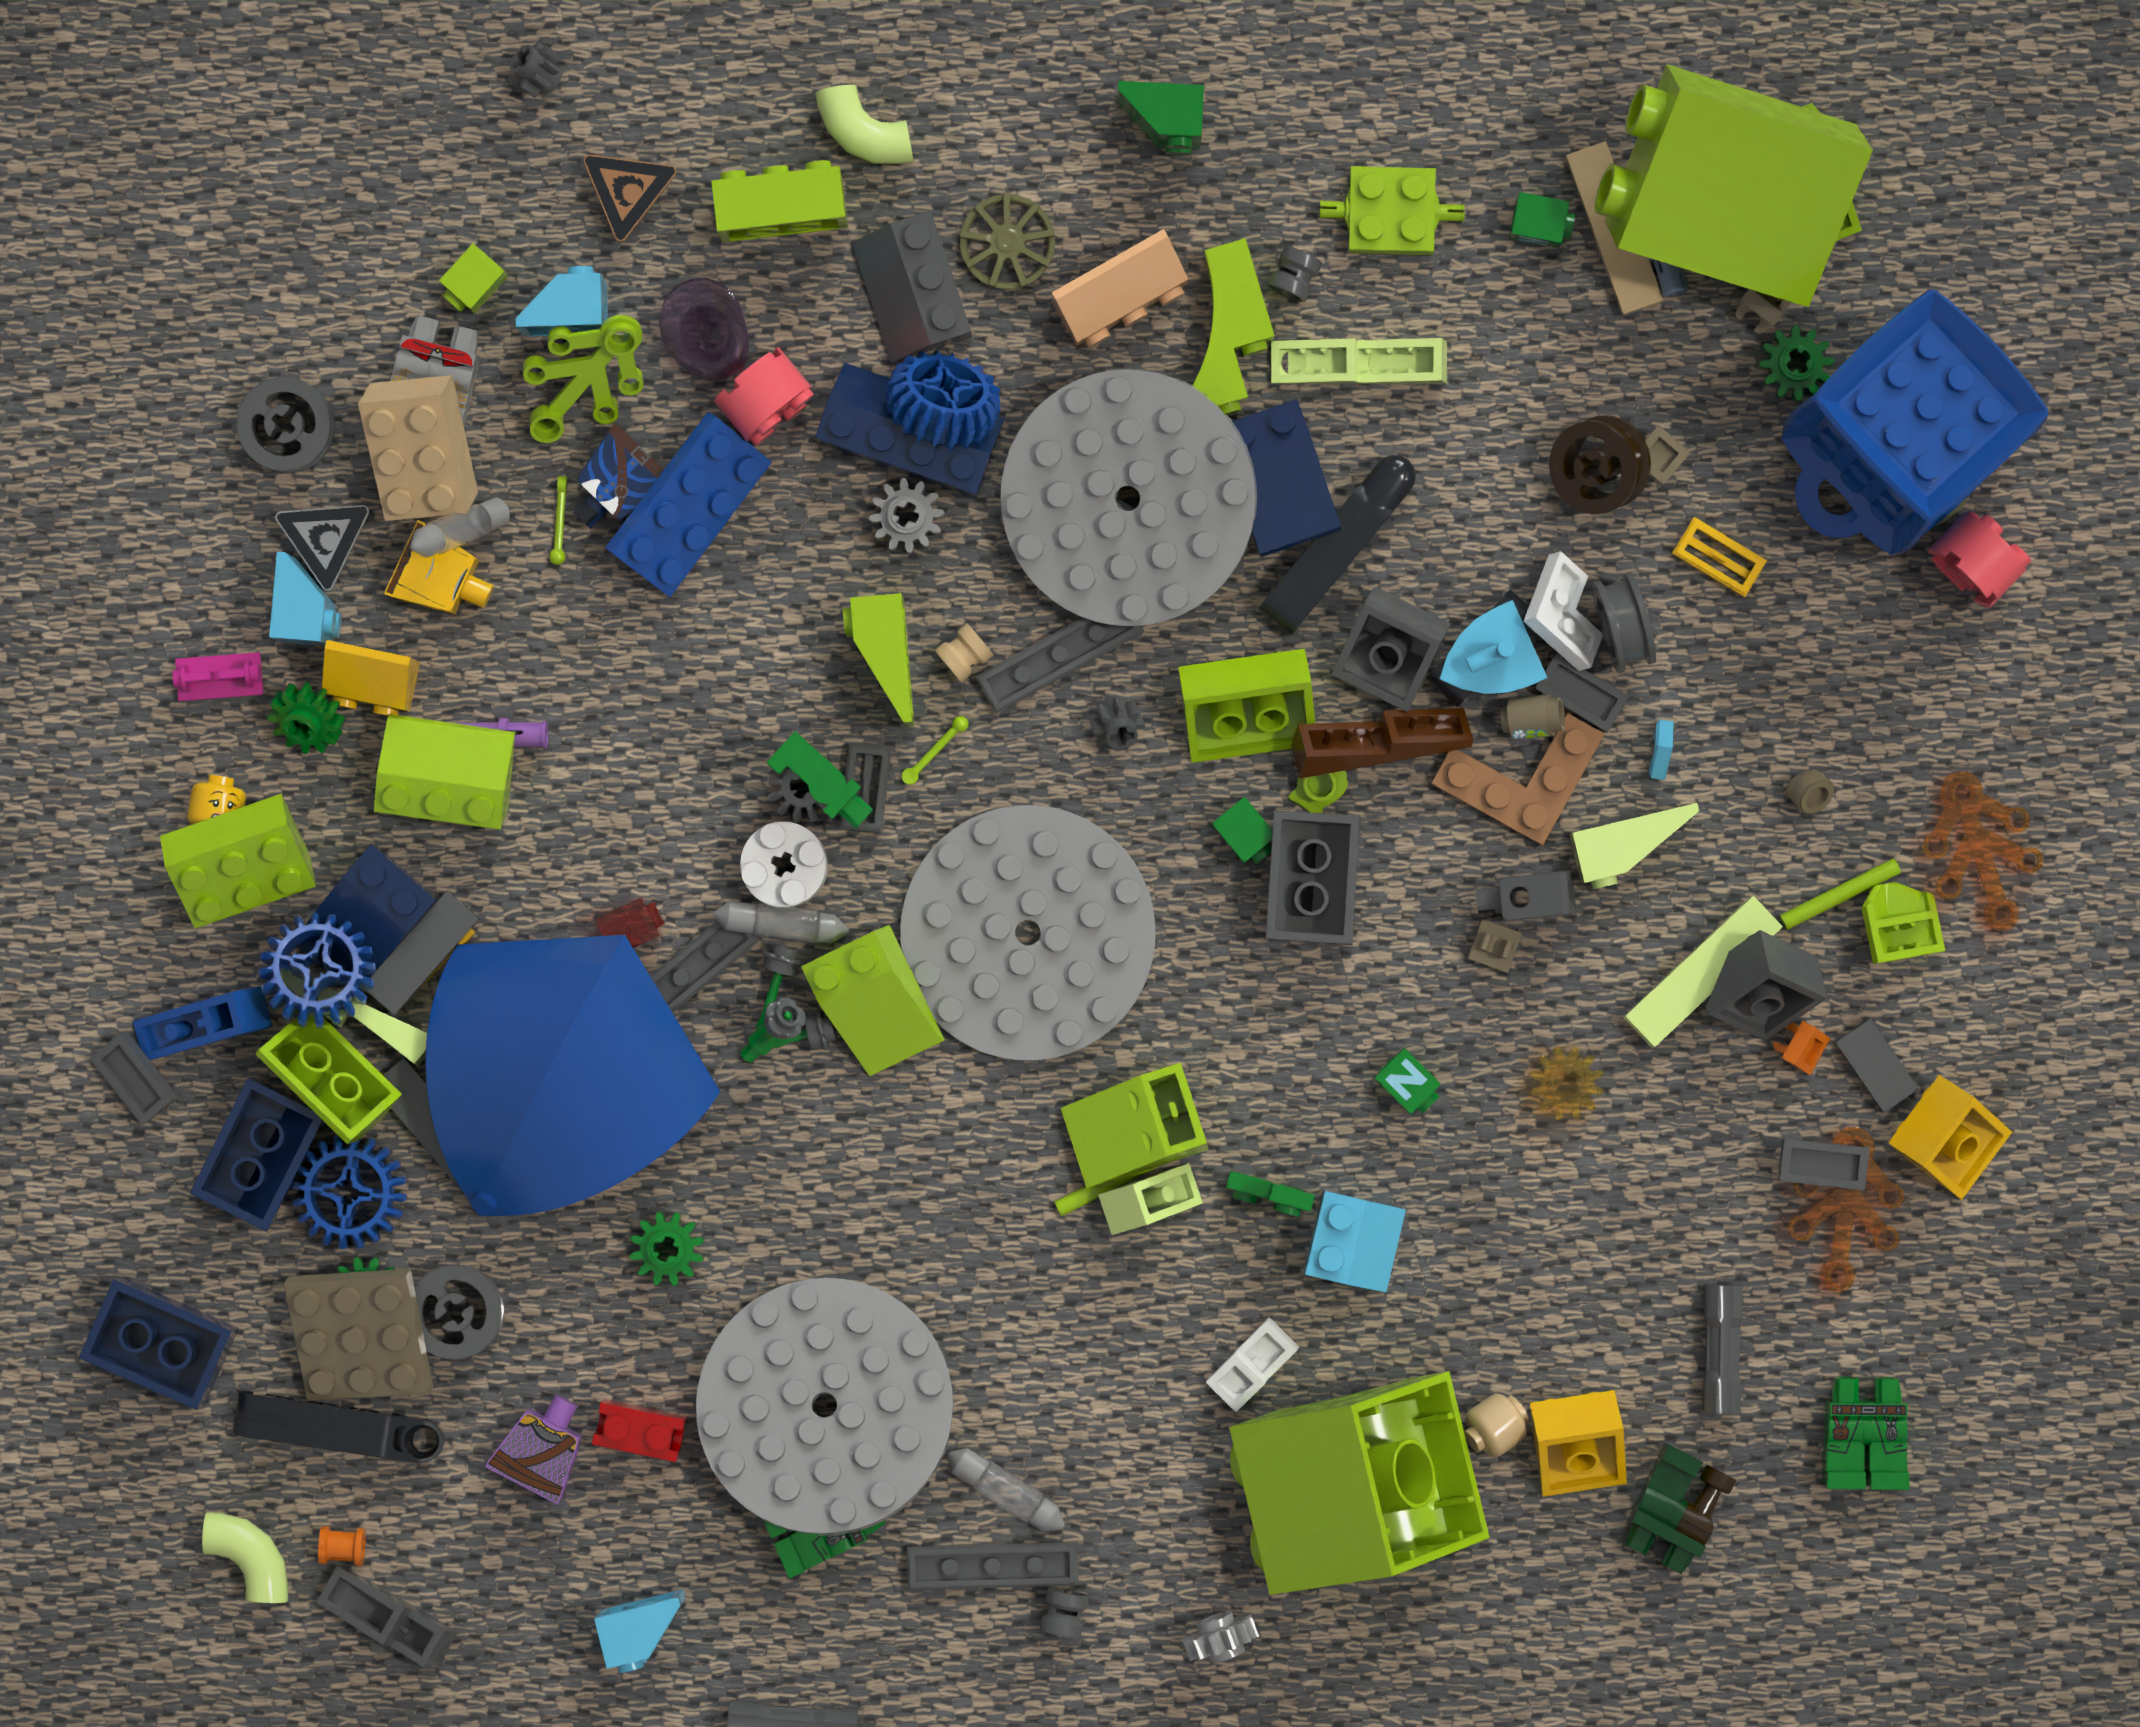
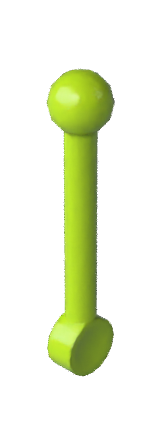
[549,476,568,565]
[901,716,969,785]

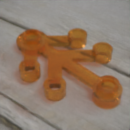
[1921,771,2044,931]
[1787,1127,1905,1292]

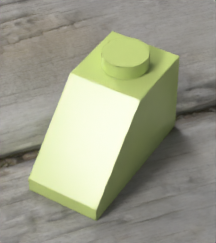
[1098,1163,1203,1235]

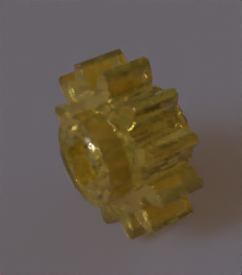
[1529,1046,1604,1120]

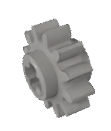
[869,478,945,555]
[1182,1611,1259,1664]

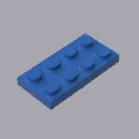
[605,412,772,597]

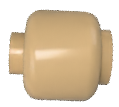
[1464,1393,1529,1457]

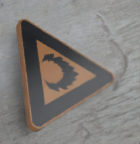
[584,154,677,242]

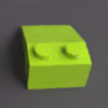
[843,593,914,727]
[801,925,944,1076]

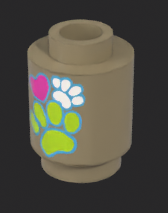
[1500,694,1565,741]

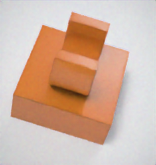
[1772,1021,1831,1075]

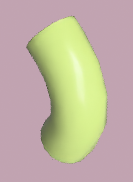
[815,85,914,164]
[202,1512,288,1603]

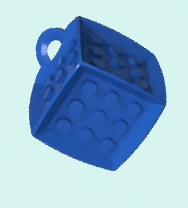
[1781,290,2048,555]

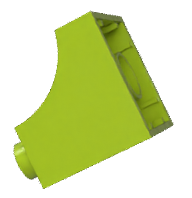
[1229,1371,1490,1595]

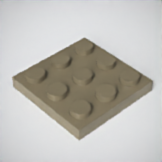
[284,1269,433,1401]

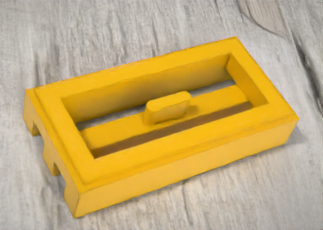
[1671,517,1767,598]

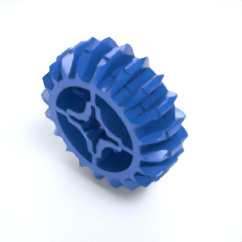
[886,350,1001,450]
[258,913,376,1029]
[291,1135,408,1249]

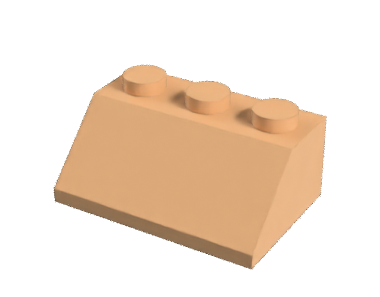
[1052,229,1188,348]

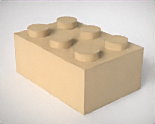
[358,375,478,521]

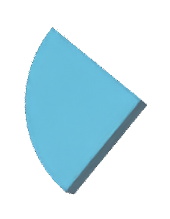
[1649,719,1674,781]

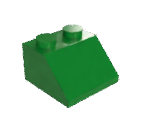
[1117,81,1204,156]

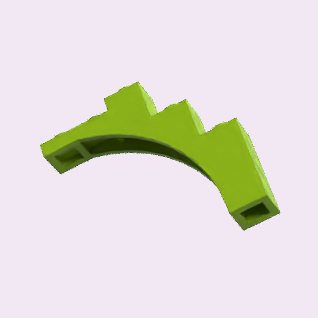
[1193,238,1274,415]

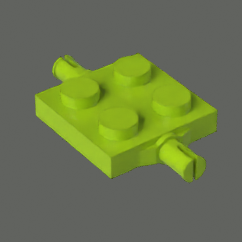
[1319,166,1465,255]

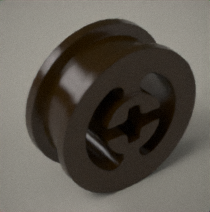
[1549,415,1651,514]

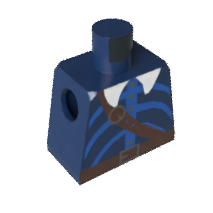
[573,423,664,529]

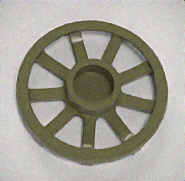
[960,193,1055,290]

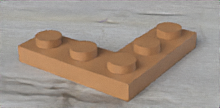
[1431,713,1605,846]

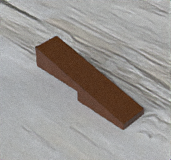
[1291,708,1474,779]

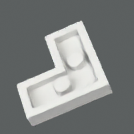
[1523,551,1603,671]

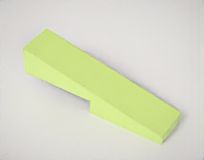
[1271,338,1447,384]
[1623,896,1783,1048]
[282,969,427,1067]

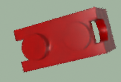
[592,1399,688,1462]

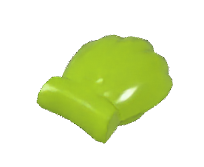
[1288,771,1348,813]

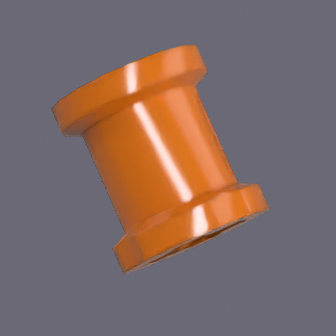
[318,1526,366,1567]

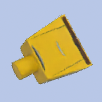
[384,520,494,615]

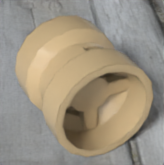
[934,623,994,683]

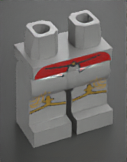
[390,315,481,428]

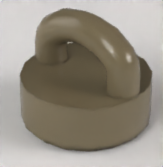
[1786,769,1834,814]

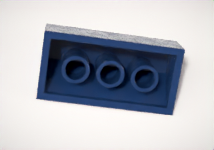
[815,363,1005,499]

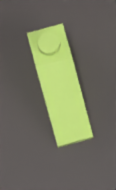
[1569,803,1699,889]

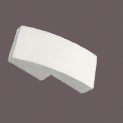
[1206,1317,1299,1412]

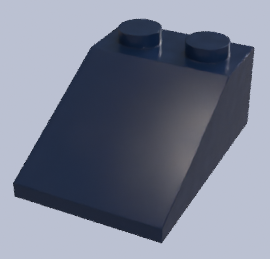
[1232,399,1342,557]
[299,844,439,991]

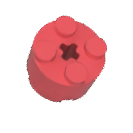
[714,347,814,447]
[1928,511,2031,609]

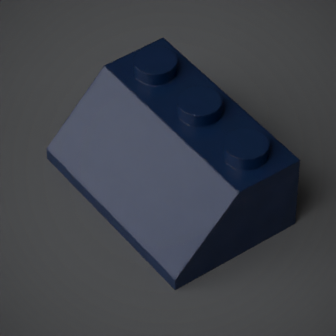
[190,1077,323,1232]

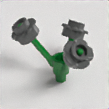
[740,943,837,1063]

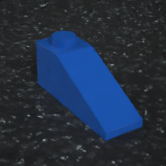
[133,986,273,1060]

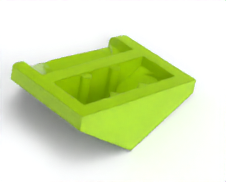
[1862,882,1946,964]

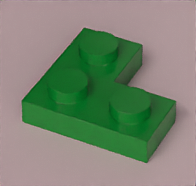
[1225,1170,1315,1217]

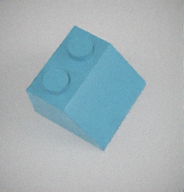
[516,266,608,337]
[269,552,342,646]
[1303,1190,1406,1292]
[594,1589,686,1673]

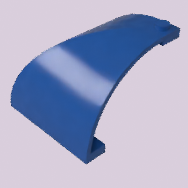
[426,935,720,1216]

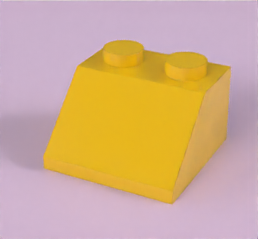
[322,640,420,716]
[1888,1075,2012,1200]
[1530,1390,1627,1497]

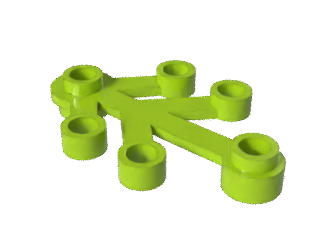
[523,315,644,443]

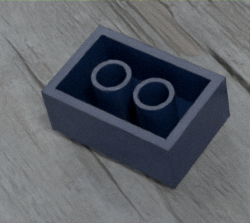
[79,1277,239,1410]

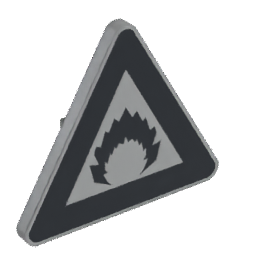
[275,505,370,591]

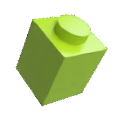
[439,243,508,314]

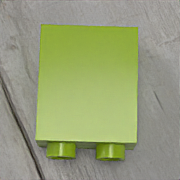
[1595,64,1873,308]

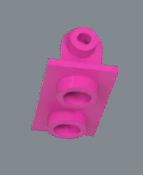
[172,652,264,701]

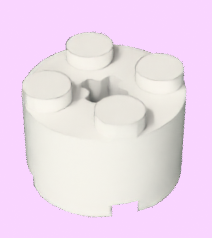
[740,822,828,908]

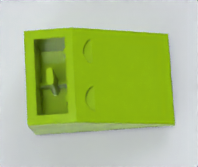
[1061,1062,1209,1189]

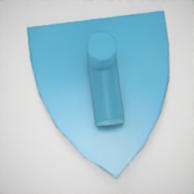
[1440,600,1547,694]

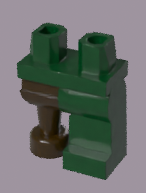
[1624,1442,1737,1574]

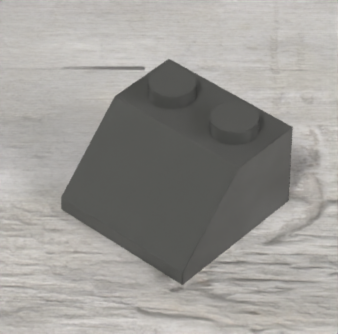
[1331,586,1451,712]
[1706,930,1828,1041]

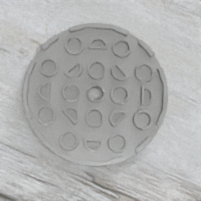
[1001,369,1257,626]
[900,805,1155,1060]
[696,1278,954,1536]

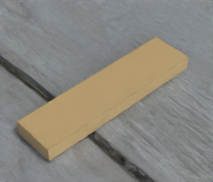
[1565,141,1663,316]

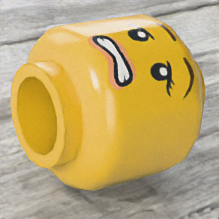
[187,774,246,825]

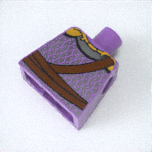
[485,1394,583,1504]

